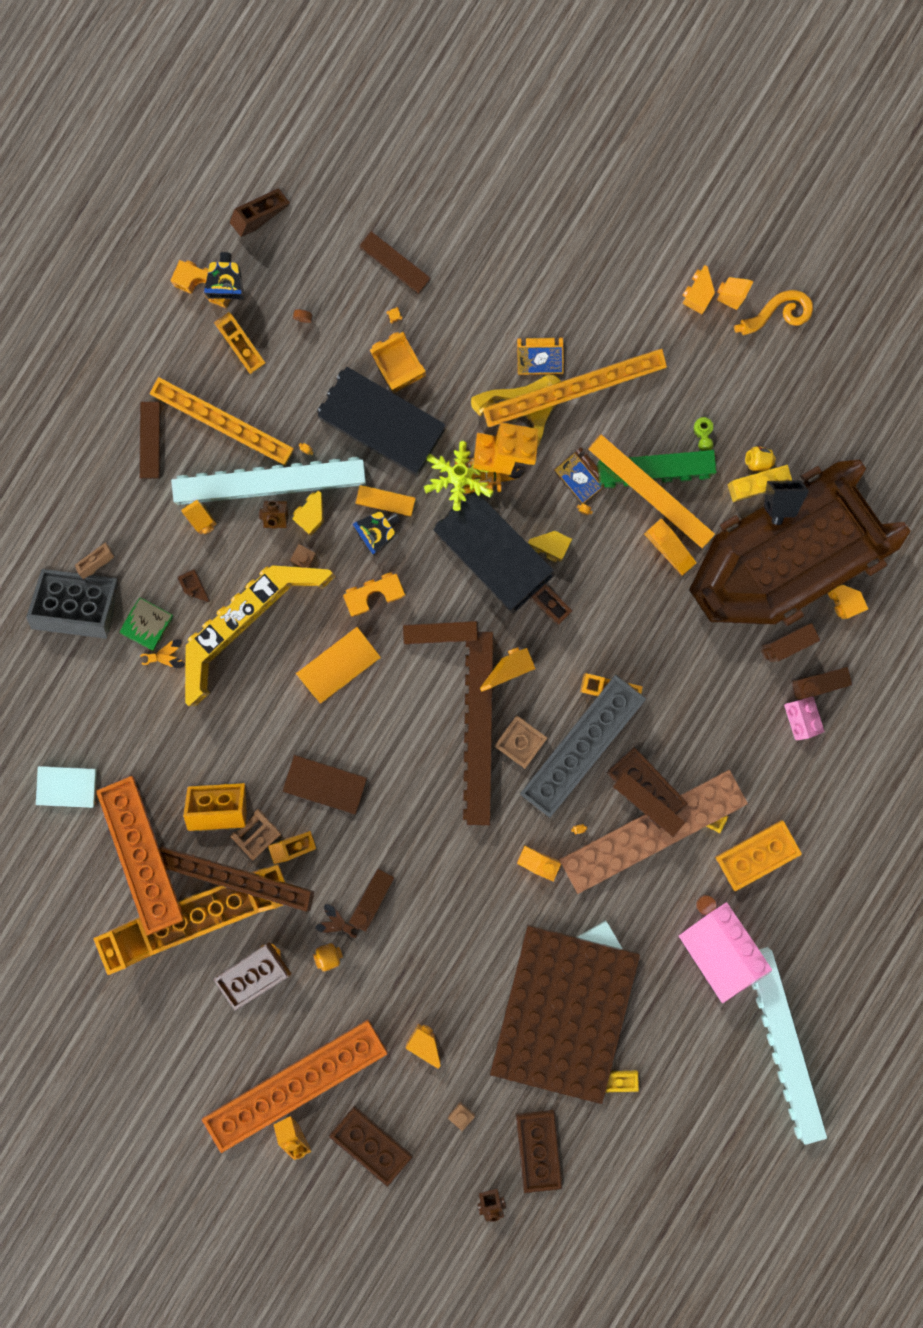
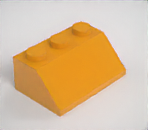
[183,783,247,831]

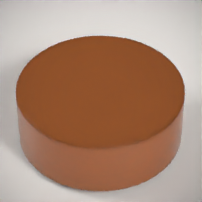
[293,309,313,323]
[696,895,717,915]

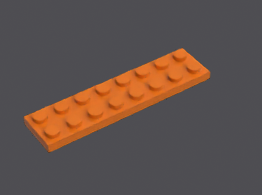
[96,776,185,936]

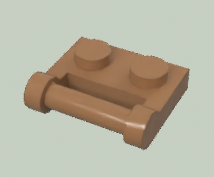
[230,809,282,861]

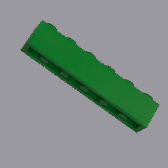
[597,450,716,488]

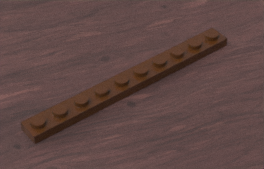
[158,845,314,912]

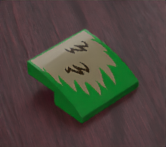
[120,597,173,651]

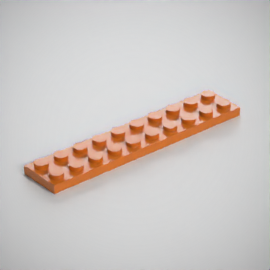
[202,1019,388,1153]

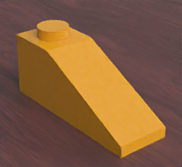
[214,312,265,374]
[644,519,697,576]
[480,647,536,692]

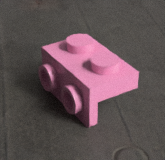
[784,697,825,740]

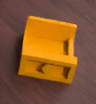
[370,332,426,394]

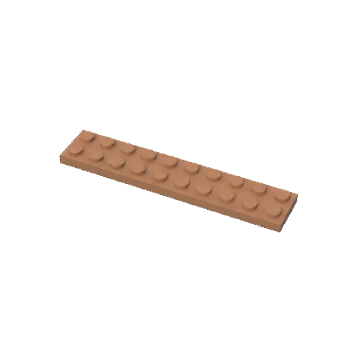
[559,770,748,894]

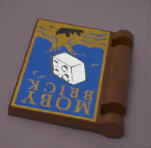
[554,447,604,504]

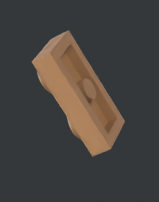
[75,542,114,579]

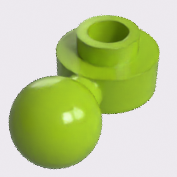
[693,417,714,451]

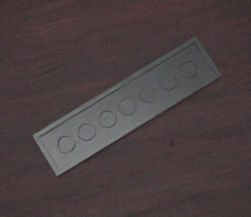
[520,674,646,818]

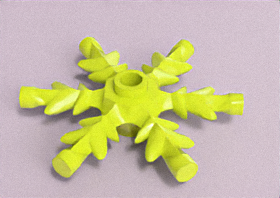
[424,441,494,511]

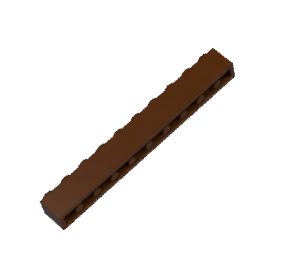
[463,632,493,825]

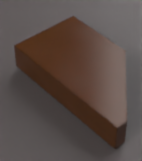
[177,569,210,602]

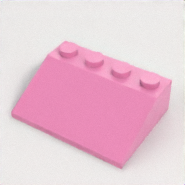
[679,902,772,1003]

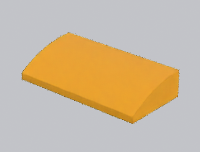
[296,627,381,704]

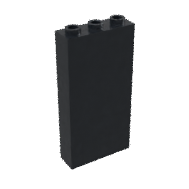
[317,366,446,477]
[433,491,555,614]

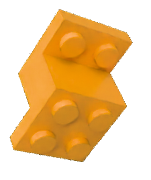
[473,422,538,475]

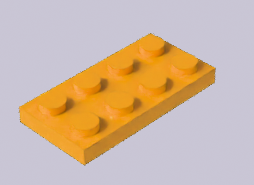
[715,820,802,891]

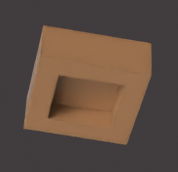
[290,544,316,568]
[448,1102,475,1131]

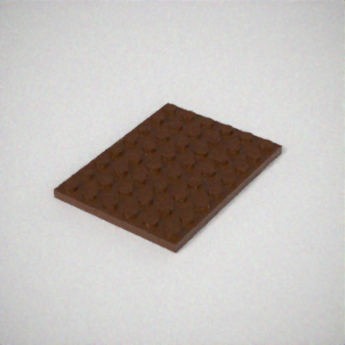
[490,925,640,1104]

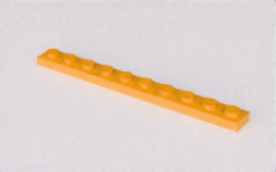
[482,349,667,427]

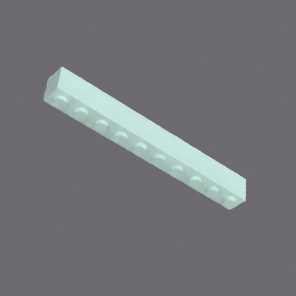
[171,457,366,505]
[752,947,827,1145]

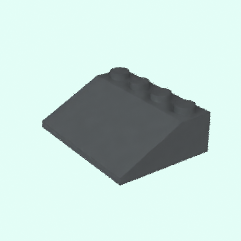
[26,569,118,639]

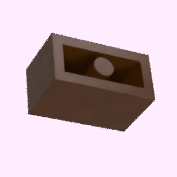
[530,584,572,625]

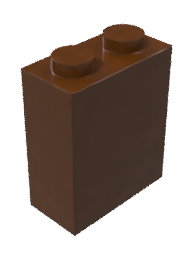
[761,623,821,662]

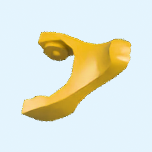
[471,374,561,447]

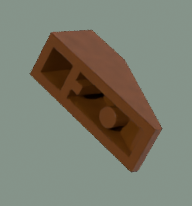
[230,188,290,237]
[792,667,852,699]
[349,868,395,932]

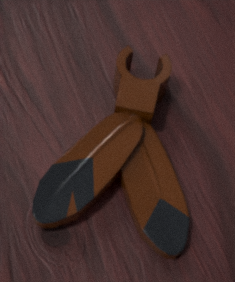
[315,904,360,938]

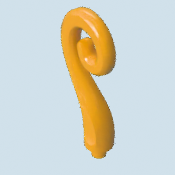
[734,290,813,335]

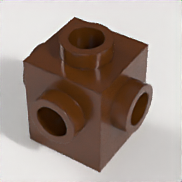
[259,500,289,529]
[477,1189,507,1222]

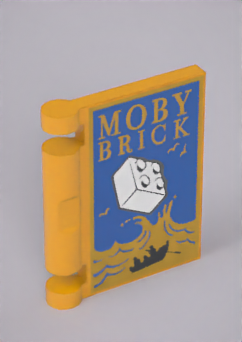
[517,338,563,375]

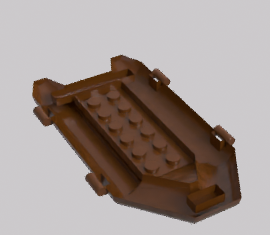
[689,459,911,626]

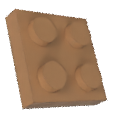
[494,715,547,769]

